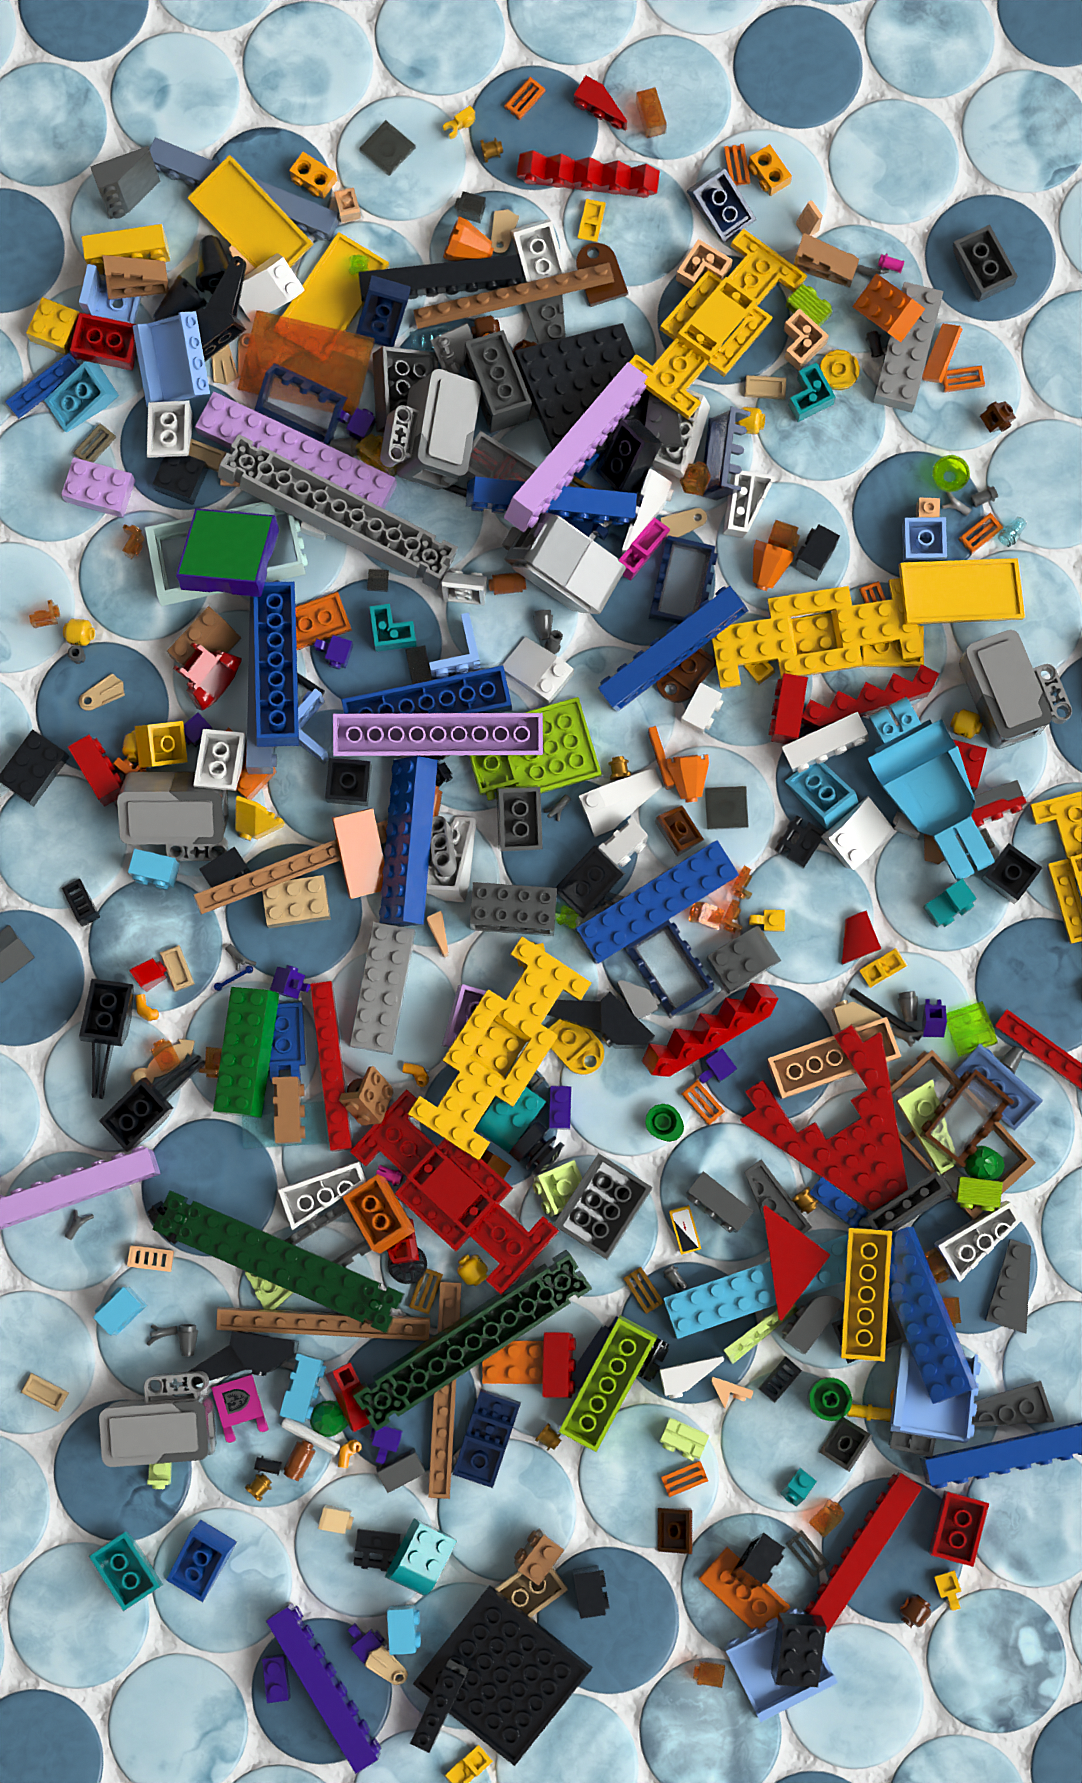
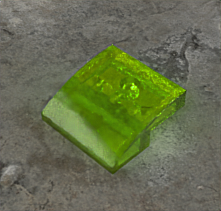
[946,1001,998,1057]

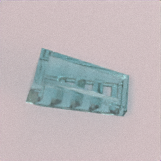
[410,324,452,351]

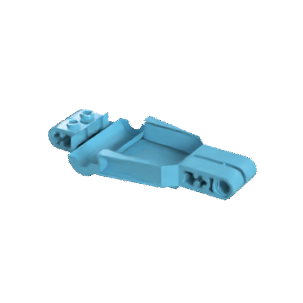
[868,697,995,882]

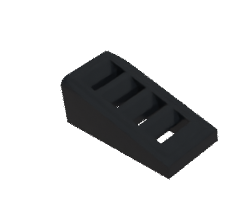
[62,878,100,927]
[758,1356,802,1403]

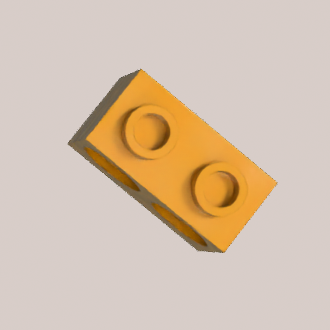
[748,144,792,196]
[289,152,337,199]

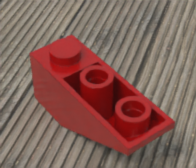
[574,75,627,131]
[325,1362,370,1432]

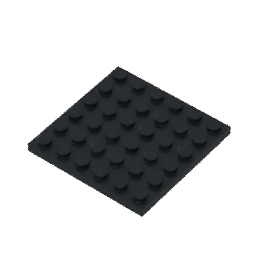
[513,323,649,454]
[413,1585,593,1766]

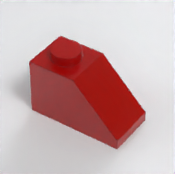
[129,958,167,992]

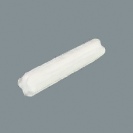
[281,1417,340,1455]

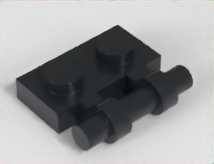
[774,815,825,869]
[353,1529,400,1572]

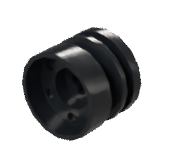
[509,1121,565,1177]

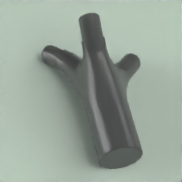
[856,264,889,279]
[544,794,571,821]
[225,944,256,971]
[891,1026,924,1047]
[65,1210,94,1240]
[147,1324,178,1346]

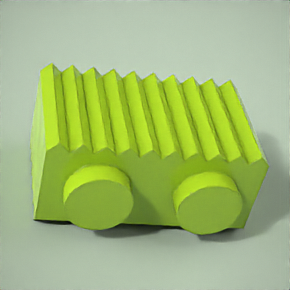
[785,284,833,327]
[955,1177,1003,1212]

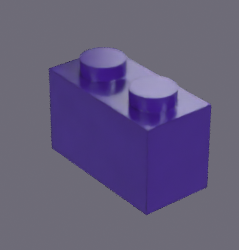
[549,1086,572,1130]
[262,1654,291,1703]

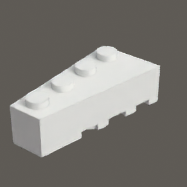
[652,389,710,482]
[782,712,869,773]
[278,1161,366,1230]
[933,1200,1022,1282]

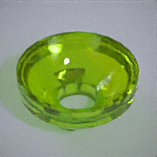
[933,455,970,492]

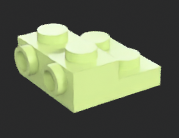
[532,1160,582,1217]

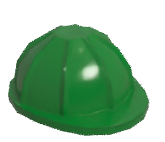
[645,1104,684,1142]
[964,1146,1004,1180]
[310,1401,348,1437]

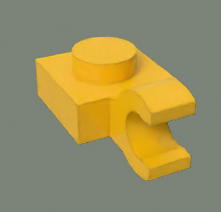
[443,105,475,139]
[749,910,785,932]
[934,1570,962,1611]

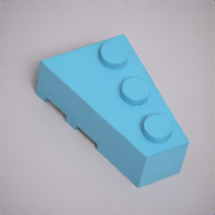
[279,1353,327,1423]

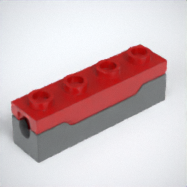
[955,780,1027,836]

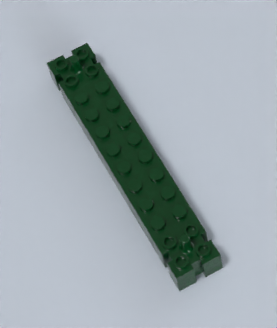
[152,1190,405,1333]
[351,1250,592,1431]

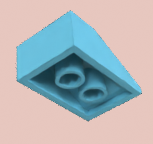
[44,362,119,432]
[785,763,859,830]

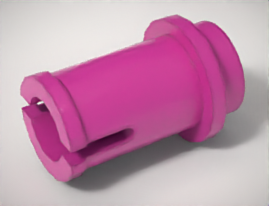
[877,254,905,273]
[376,1165,404,1186]

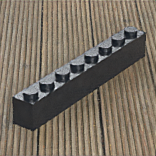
[358,254,522,302]

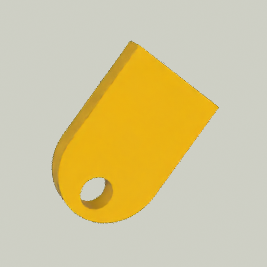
[548,1019,604,1075]

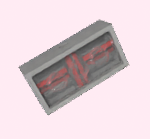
[465,431,538,482]

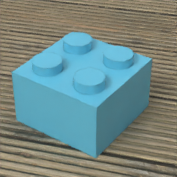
[128,848,180,890]
[93,1287,147,1336]
[387,1605,421,1655]

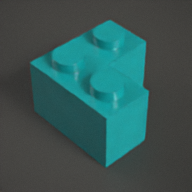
[788,362,836,422]
[369,604,417,652]
[923,878,977,927]

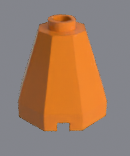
[443,217,494,261]
[753,540,795,591]
[666,754,709,802]

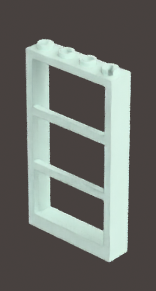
[145,501,308,606]

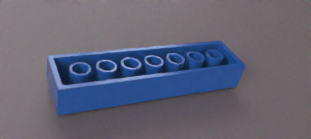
[466,477,637,526]
[253,582,299,747]
[598,586,749,711]
[341,666,512,714]
[379,756,438,927]
[575,840,739,964]
[889,1227,978,1404]
[920,1422,1082,1489]

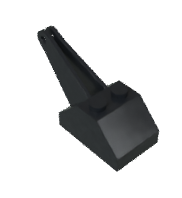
[192,256,246,362]
[79,979,134,1099]
[547,991,655,1049]
[99,1055,206,1152]
[182,1331,299,1387]

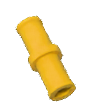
[847,1404,891,1422]

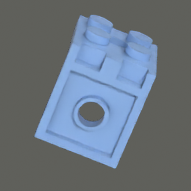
[79,264,141,324]
[429,613,480,679]
[298,688,329,765]

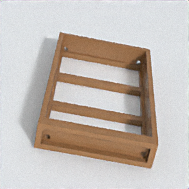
[890,1050,1036,1220]

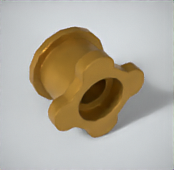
[480,138,504,163]
[608,756,631,780]
[791,1186,818,1214]
[535,1423,562,1450]
[245,1474,272,1502]

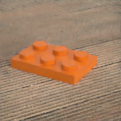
[482,1341,544,1384]

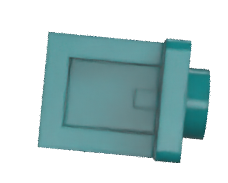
[780,1468,817,1506]

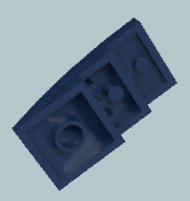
[452,1389,521,1488]

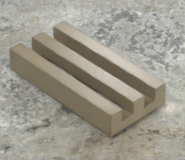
[73,423,116,463]

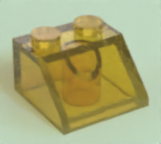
[355,433,397,477]

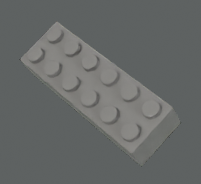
[873,282,944,412]
[350,922,416,1055]

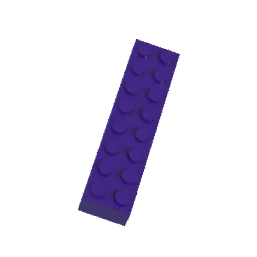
[266,1603,382,1774]

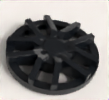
[388,1247,427,1284]

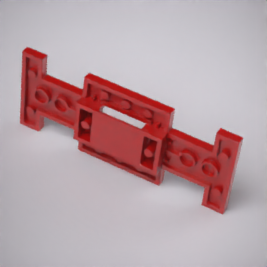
[350,1089,559,1295]

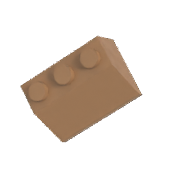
[167,606,241,667]

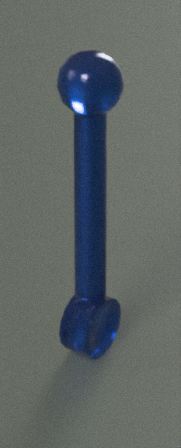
[214,965,253,991]

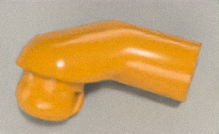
[135,994,159,1021]
[402,1062,429,1087]
[338,1439,362,1468]

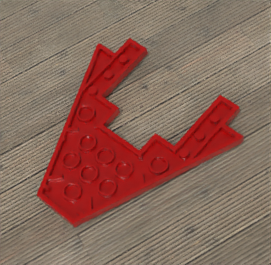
[740,1024,908,1211]

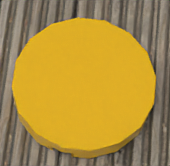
[819,350,860,391]

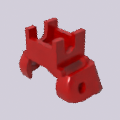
[173,642,242,711]

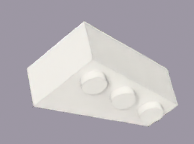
[723,470,776,538]
[599,817,648,867]

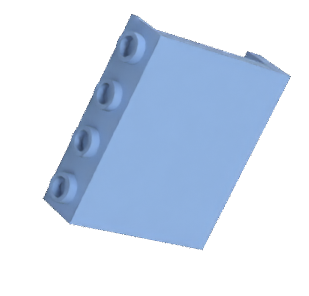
[133,311,210,407]
[890,1342,981,1443]
[724,1608,838,1722]

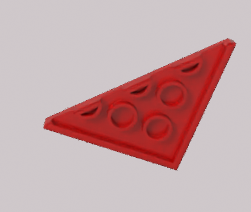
[763,1205,831,1321]

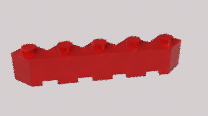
[516,150,660,198]
[801,664,940,731]
[642,983,779,1077]

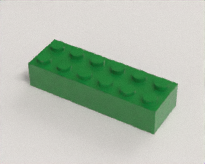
[213,987,279,1118]

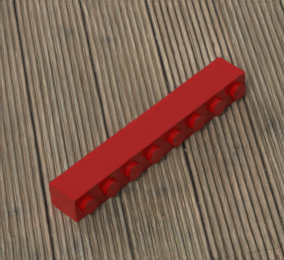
[310,981,353,1152]
[804,1472,923,1633]

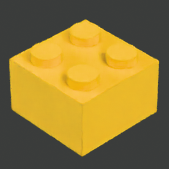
[26,297,80,355]
[135,721,188,767]

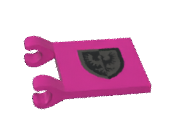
[212,1375,269,1443]

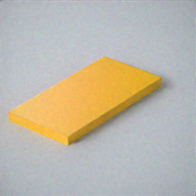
[188,155,314,269]
[273,232,389,363]
[898,558,1025,625]

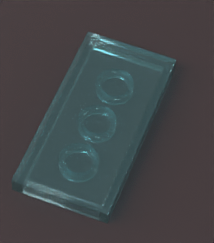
[242,1101,328,1149]

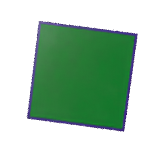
[176,508,279,597]

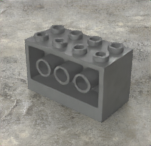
[463,330,532,433]
[470,882,557,936]

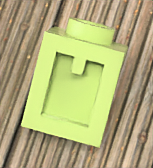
[147,1463,172,1489]

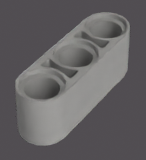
[430,816,457,877]

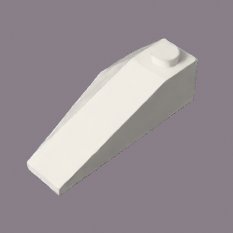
[622,469,674,555]
[579,768,662,837]
[426,817,477,902]

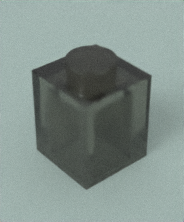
[454,191,486,223]

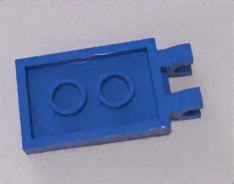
[269,1002,306,1083]

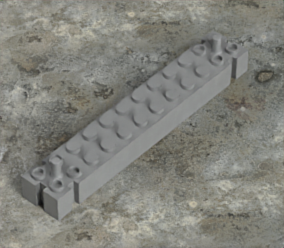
[218,434,458,590]

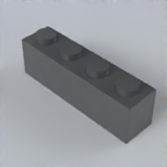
[866,1172,954,1233]

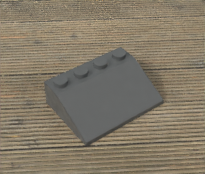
[90,146,160,219]
[372,346,438,433]
[553,1153,652,1260]

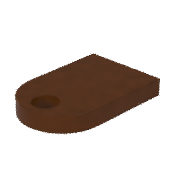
[576,243,628,307]
[656,648,716,703]

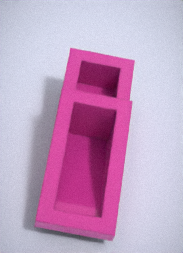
[618,517,671,581]

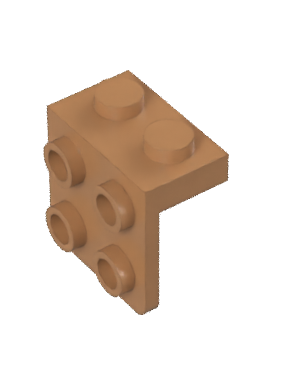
[339,1066,393,1126]
[514,1528,564,1586]

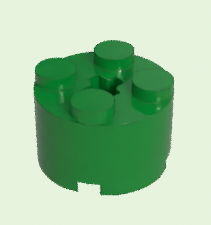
[807,1377,852,1421]

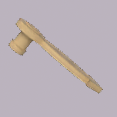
[130,1039,195,1086]

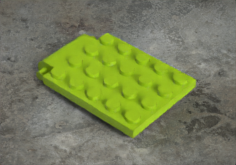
[468,697,602,801]

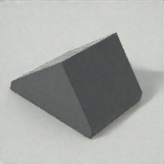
[0,925,35,983]
[819,1417,873,1472]

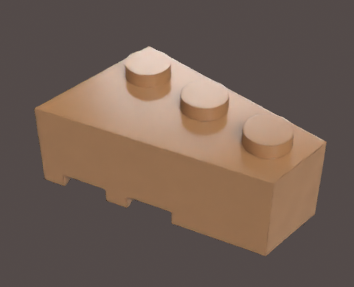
[794,233,859,288]
[103,255,169,300]
[272,1076,306,1145]

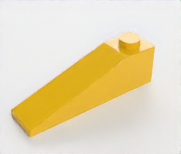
[235,796,285,841]

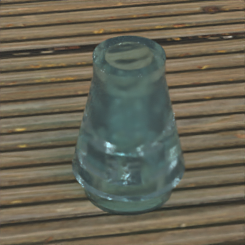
[998,517,1027,547]

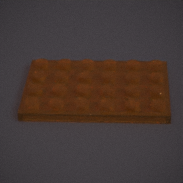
[237,310,375,416]

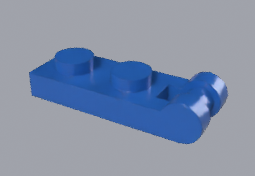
[810,1177,868,1228]

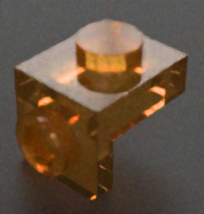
[122,524,144,559]
[199,1047,222,1078]

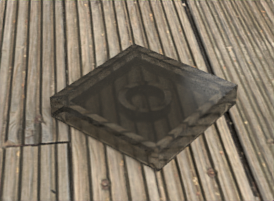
[359,120,416,176]
[705,786,749,830]

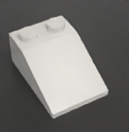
[510,218,566,283]
[239,253,305,322]
[147,401,193,458]
[442,570,487,605]
[502,636,574,705]
[193,729,247,791]
[821,796,893,870]
[659,1356,724,1399]

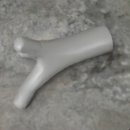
[942,490,972,516]

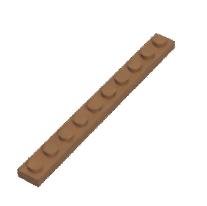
[413,263,614,329]
[193,820,388,915]
[428,1282,462,1499]
[216,1307,430,1341]

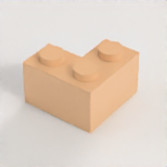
[676,239,733,289]
[784,308,829,371]

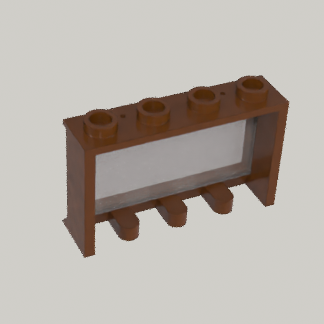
[919,1069,1014,1168]

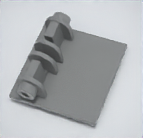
[431,323,473,375]

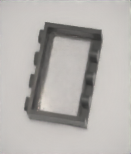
[285,1202,371,1267]

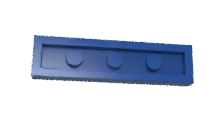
[5,353,80,419]

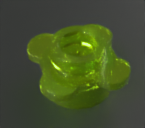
[349,255,369,275]
[557,905,579,929]

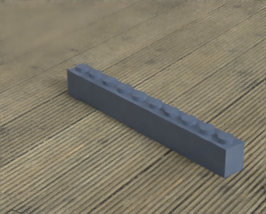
[149,137,340,241]
[246,581,280,774]

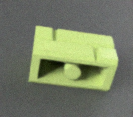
[660,1417,710,1461]

